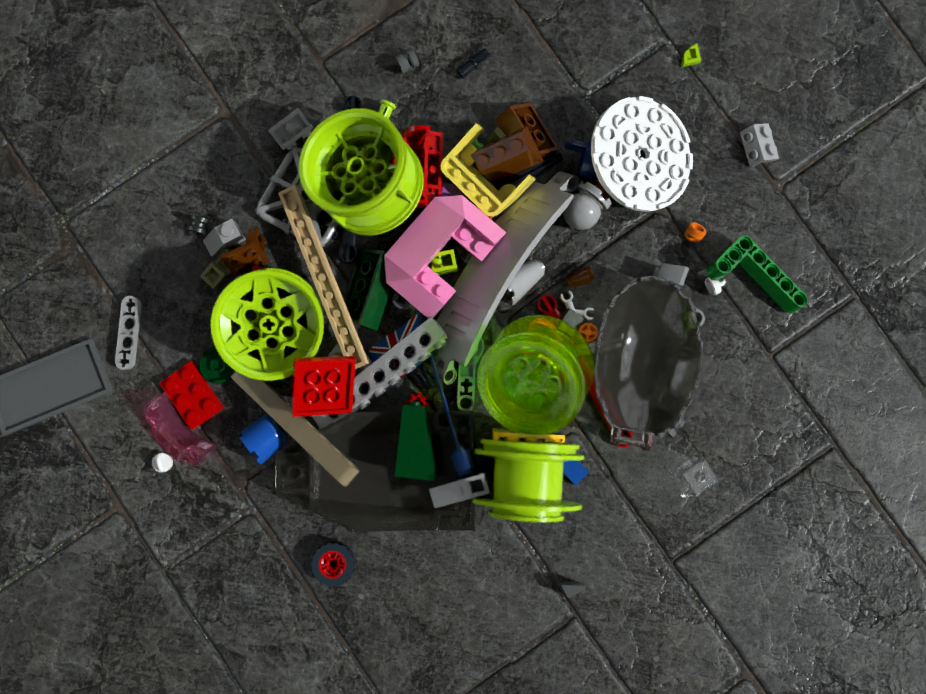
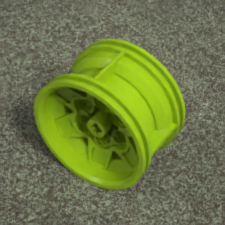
[299,108,424,235]
[211,268,325,381]

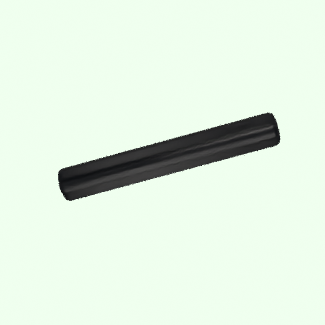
[494,151,563,191]

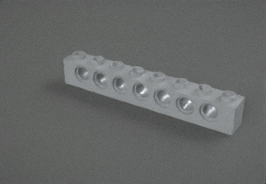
[312,317,449,433]

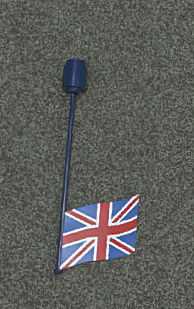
[369,310,475,478]

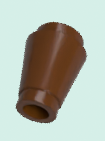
[565,266,595,288]

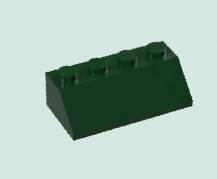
[344,248,392,331]

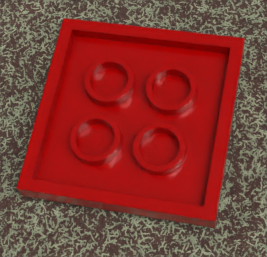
[291,356,356,417]

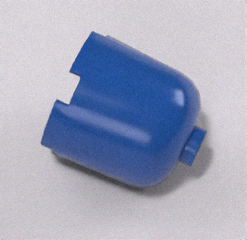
[238,415,288,464]

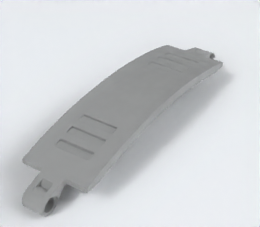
[429,171,579,385]

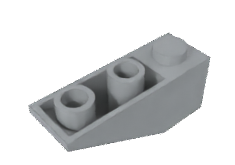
[429,472,492,508]

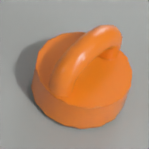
[684,222,706,243]

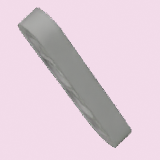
[115,296,141,370]

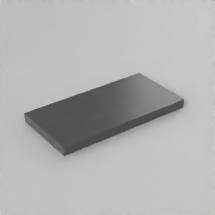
[0,339,114,436]

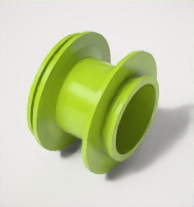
[472,439,584,522]

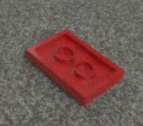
[159,361,225,430]

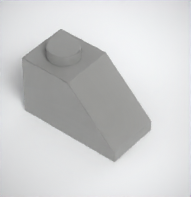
[203,219,246,257]
[652,263,689,292]

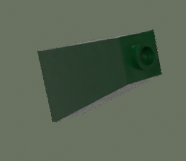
[395,401,437,481]

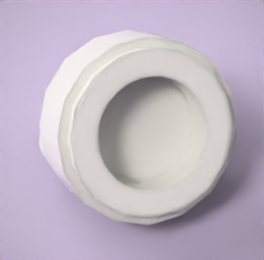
[705,277,726,295]
[152,453,173,472]

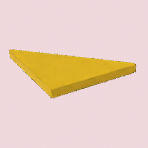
[491,428,565,443]

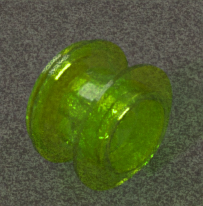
[477,315,595,435]

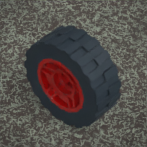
[311,541,356,587]

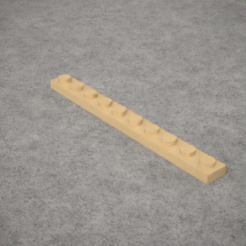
[278,185,369,369]

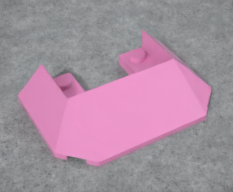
[384,195,506,319]

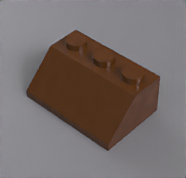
[495,102,559,159]
[471,126,543,183]

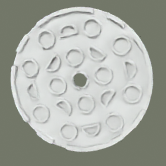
[591,96,693,212]

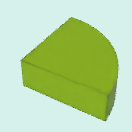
[681,44,701,67]

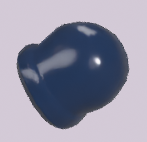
[564,140,598,180]

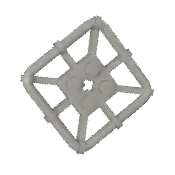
[255,146,355,247]

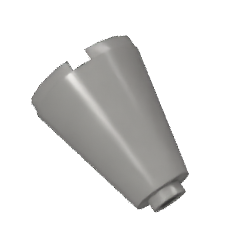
[501,259,545,307]

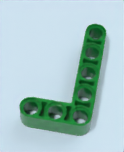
[707,236,808,314]

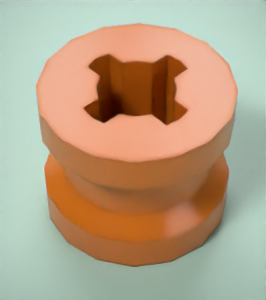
[577,323,598,343]

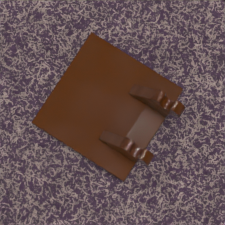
[220,226,269,277]

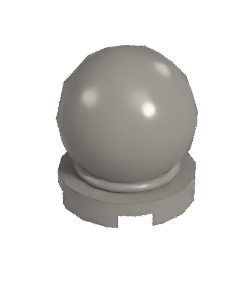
[563,181,612,230]

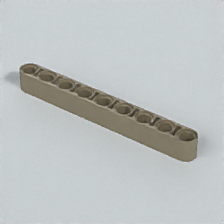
[230,371,360,487]

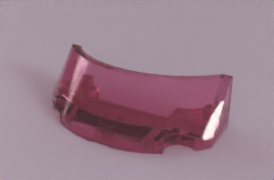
[143,392,218,467]

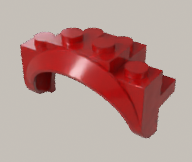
[391,126,443,211]

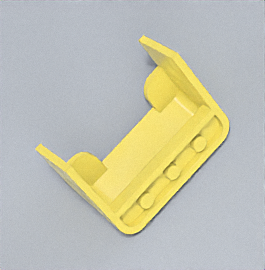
[441,123,536,217]

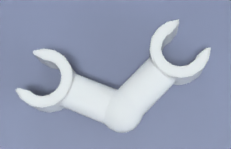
[560,291,594,321]

